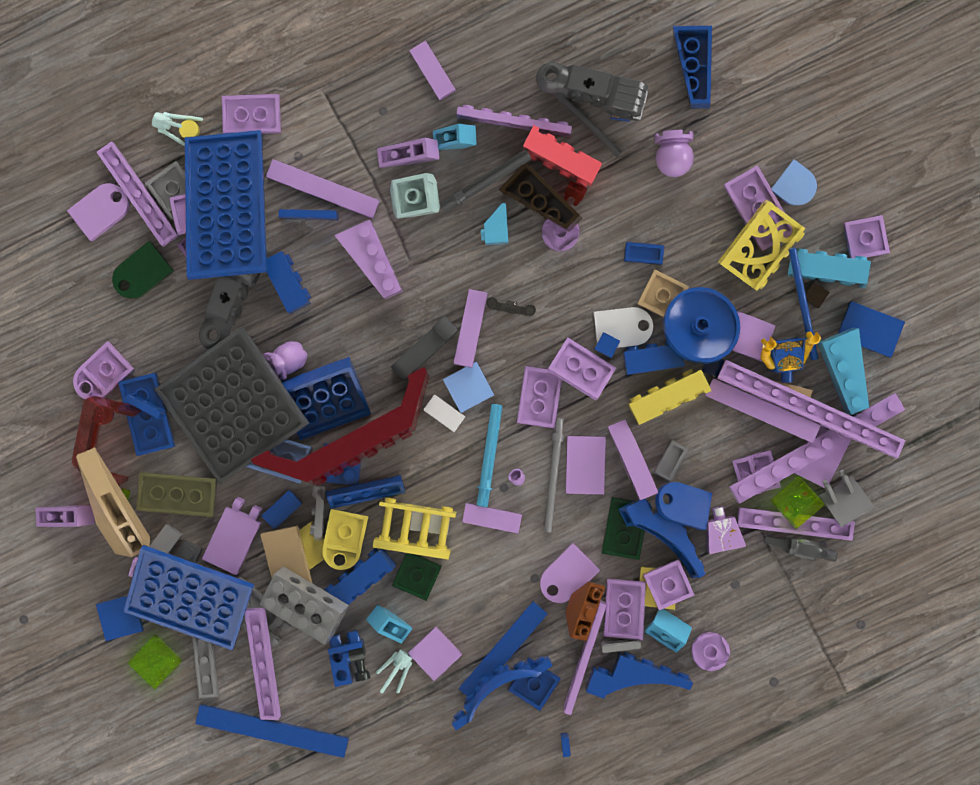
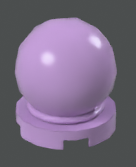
[654,130,694,177]

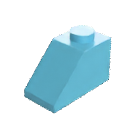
[433,124,477,150]
[481,203,508,245]
[366,604,413,644]

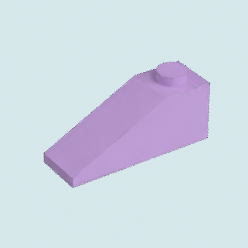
[377,138,439,168]
[35,505,95,527]

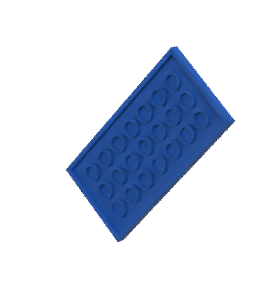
[185,130,267,280]

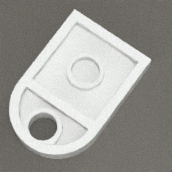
[593,307,653,348]

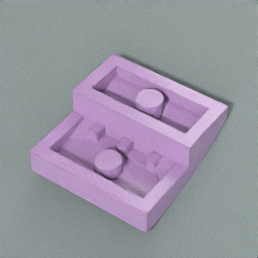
[732,311,775,362]
[732,450,781,494]

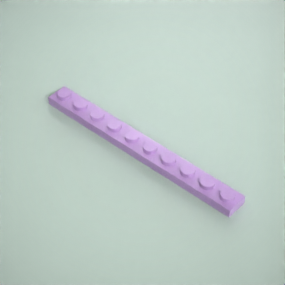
[717,360,906,459]
[729,393,905,504]

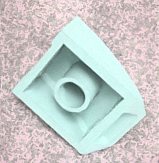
[390,173,440,219]

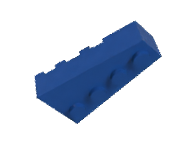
[673,25,712,109]
[324,548,397,605]

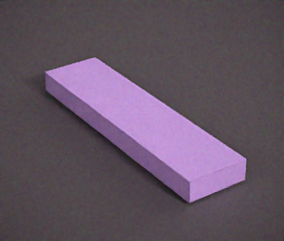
[454,289,488,368]

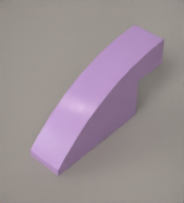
[608,420,658,500]

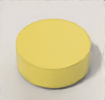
[179,120,200,138]

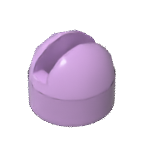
[508,469,525,486]

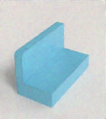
[645,609,692,653]

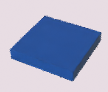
[96,595,144,641]
[508,657,561,711]

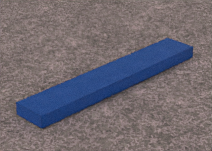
[459,601,548,696]

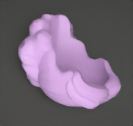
[263,341,308,380]

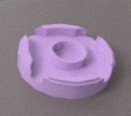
[542,219,579,251]
[691,632,730,671]

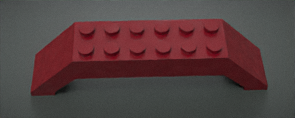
[251,367,430,486]

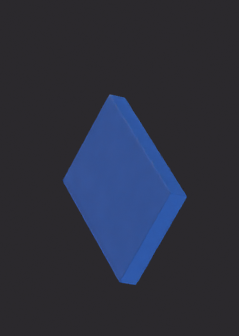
[837,301,905,358]

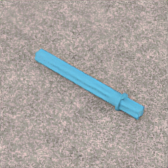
[477,404,503,507]

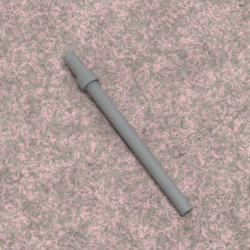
[544,418,564,533]

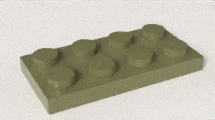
[136,472,217,517]

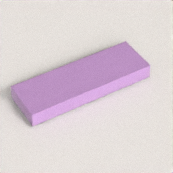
[409,41,456,101]
[462,503,522,533]

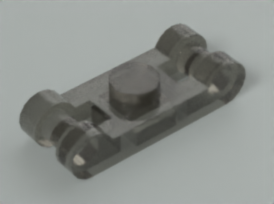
[486,297,536,317]

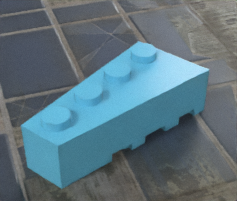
[818,328,869,415]

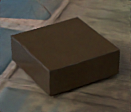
[805,282,830,308]

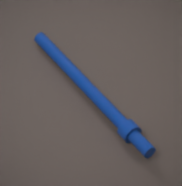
[788,247,819,360]

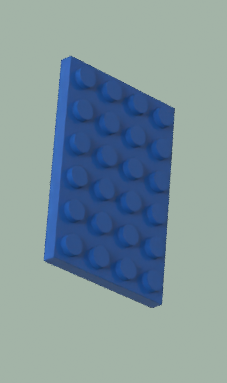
[123,545,254,651]

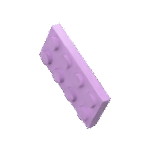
[723,165,792,252]

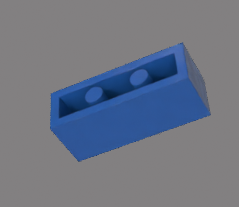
[267,251,311,314]
[622,342,685,375]

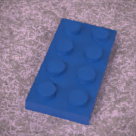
[118,373,176,456]

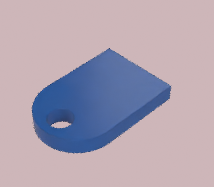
[655,482,712,531]

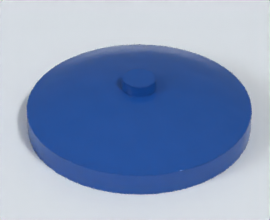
[663,287,740,364]

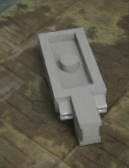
[310,486,326,541]

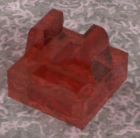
[564,181,588,206]

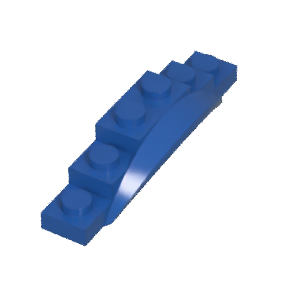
[452,656,553,730]

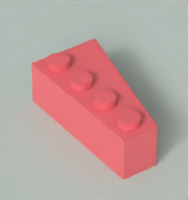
[523,125,602,187]

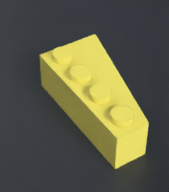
[627,369,712,425]

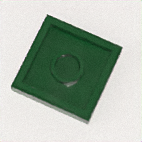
[392,553,442,601]

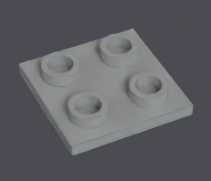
[819,469,875,527]

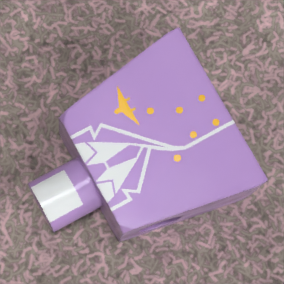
[706,507,746,554]

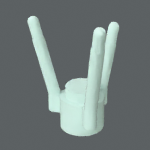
[152,112,203,146]
[376,650,412,694]

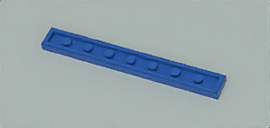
[195,704,349,758]

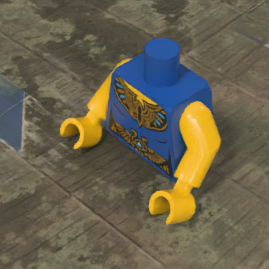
[760,331,821,383]

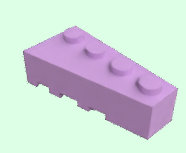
[335,220,403,299]

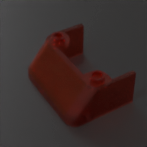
[72,396,142,486]

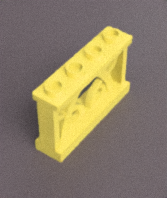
[718,199,805,291]

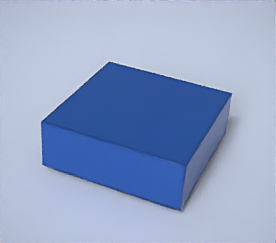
[594,332,620,358]
[561,733,571,757]

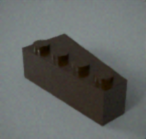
[498,163,583,232]

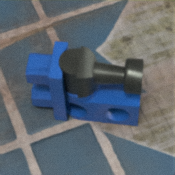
[327,630,371,687]

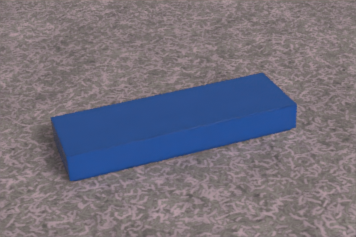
[278,209,339,221]

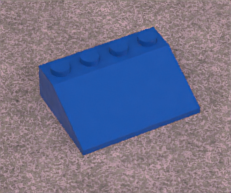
[281,357,371,440]

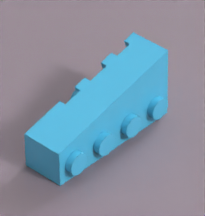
[788,249,871,289]

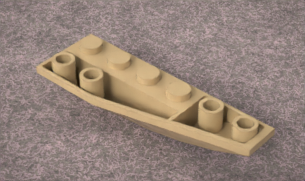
[76,448,150,557]

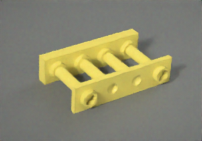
[373,497,457,560]

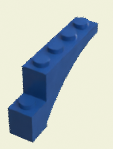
[619,499,706,578]
[585,651,693,699]

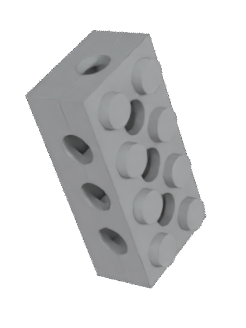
[259,566,349,645]

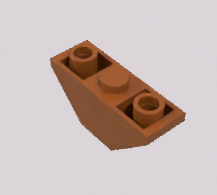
[565,582,605,641]

